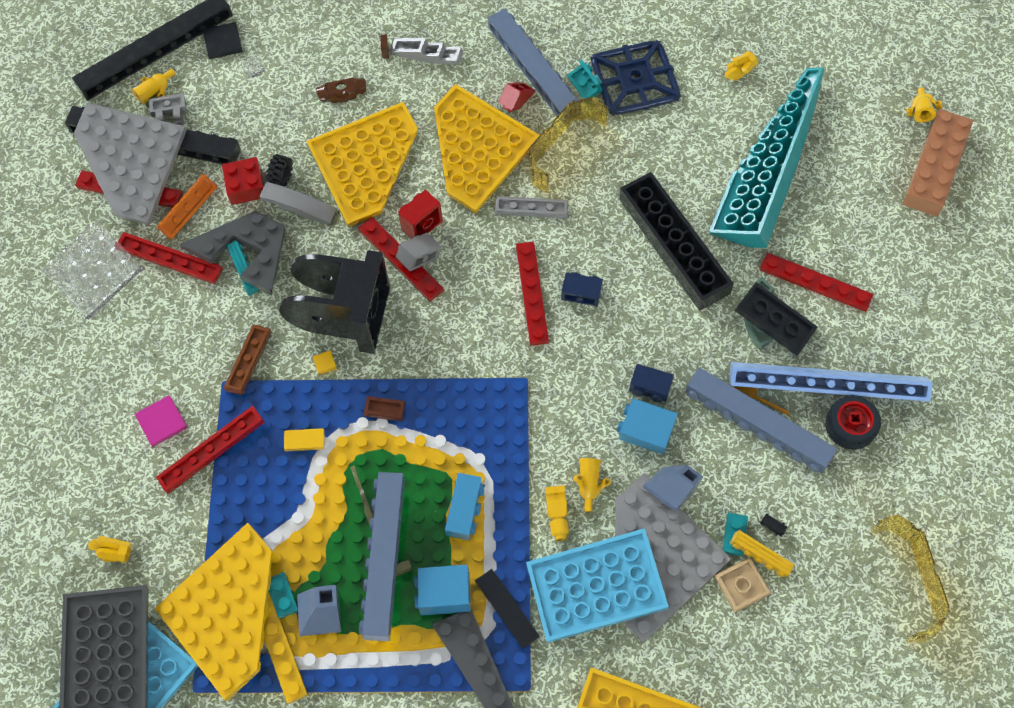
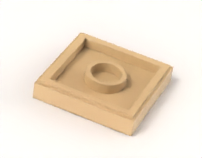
[714,557,771,613]

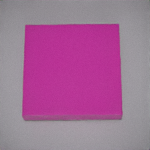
[135,395,188,447]

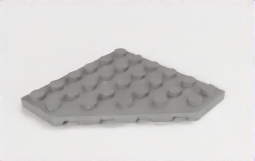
[74,103,187,225]
[615,473,731,644]

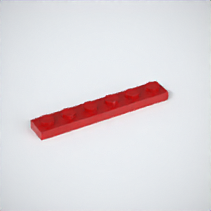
[75,170,183,208]
[358,217,444,302]
[115,232,223,285]
[516,241,549,346]
[760,252,874,312]
[156,405,265,494]

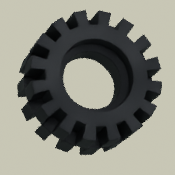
[265,154,293,187]

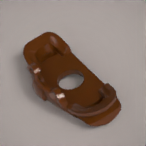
[316,77,366,103]

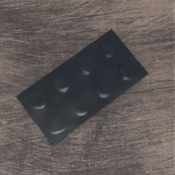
[734,282,818,356]

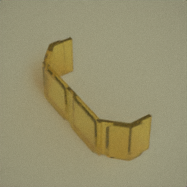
[529,97,608,193]
[871,514,950,644]

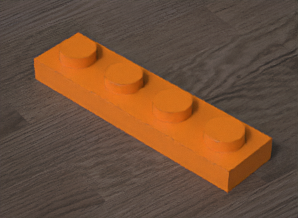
[157,174,217,240]

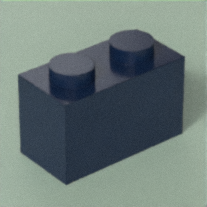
[561,272,603,307]
[629,364,674,402]

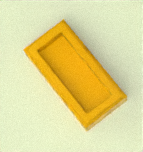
[284,428,325,451]

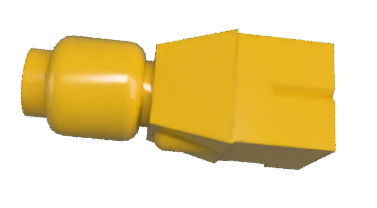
[545,485,569,541]

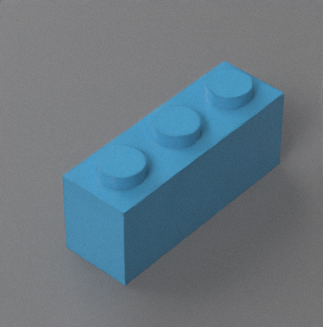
[445,473,485,541]

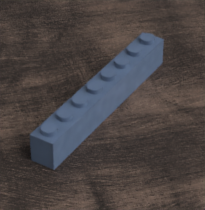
[488,9,581,123]
[685,367,837,474]
[359,472,405,641]

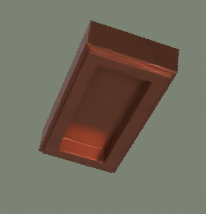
[363,396,406,422]

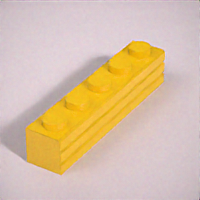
[730,530,794,577]

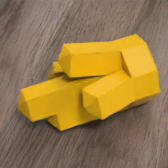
[725,51,758,81]
[88,536,132,564]

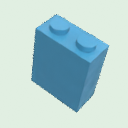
[617,398,678,455]
[414,565,471,616]

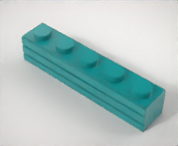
[227,241,259,296]

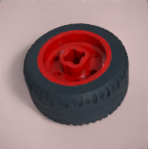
[825,395,881,450]

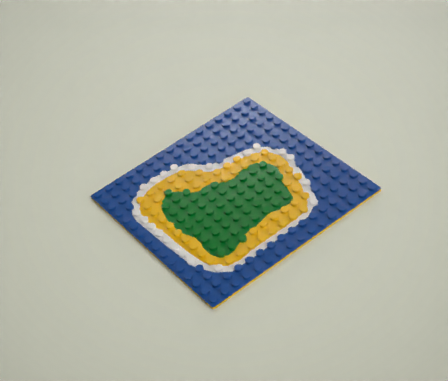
[192,378,531,694]

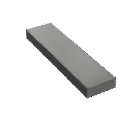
[495,196,568,219]

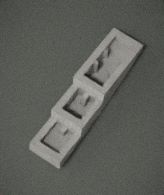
[390,38,463,65]
[260,182,337,225]

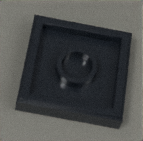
[203,22,243,60]

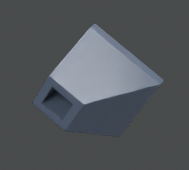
[643,465,703,511]
[297,585,342,637]

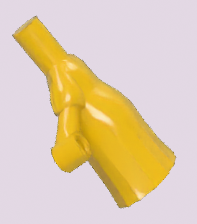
[131,68,176,105]
[906,87,943,123]
[573,458,611,512]

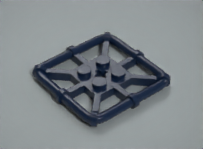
[590,40,681,116]

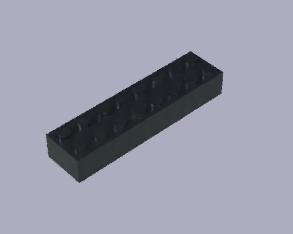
[619,172,734,311]

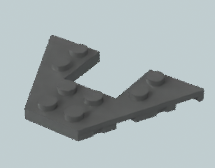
[181,211,285,295]

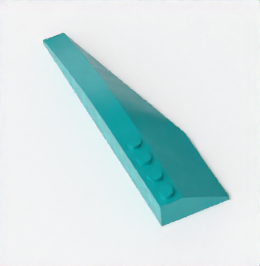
[709,67,824,248]

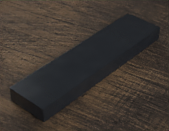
[475,569,540,650]

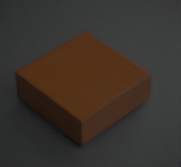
[380,34,389,59]

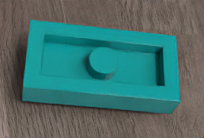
[722,513,748,556]
[268,572,298,619]

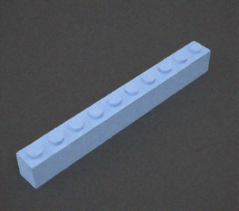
[729,362,933,402]

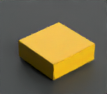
[312,350,337,375]

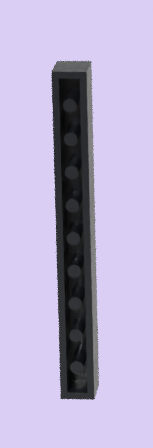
[72,0,233,101]
[64,106,241,164]

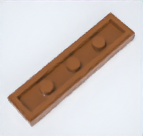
[224,325,272,395]

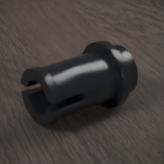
[760,513,788,537]

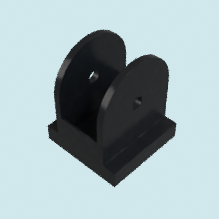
[279,250,391,354]

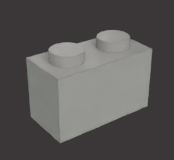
[396,233,441,271]

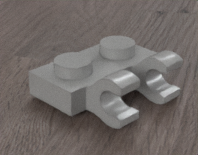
[149,93,187,125]

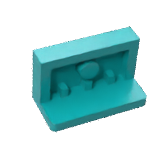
[567,59,603,103]

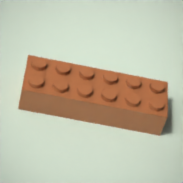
[902,109,974,217]

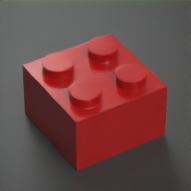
[222,157,264,205]
[398,189,443,239]

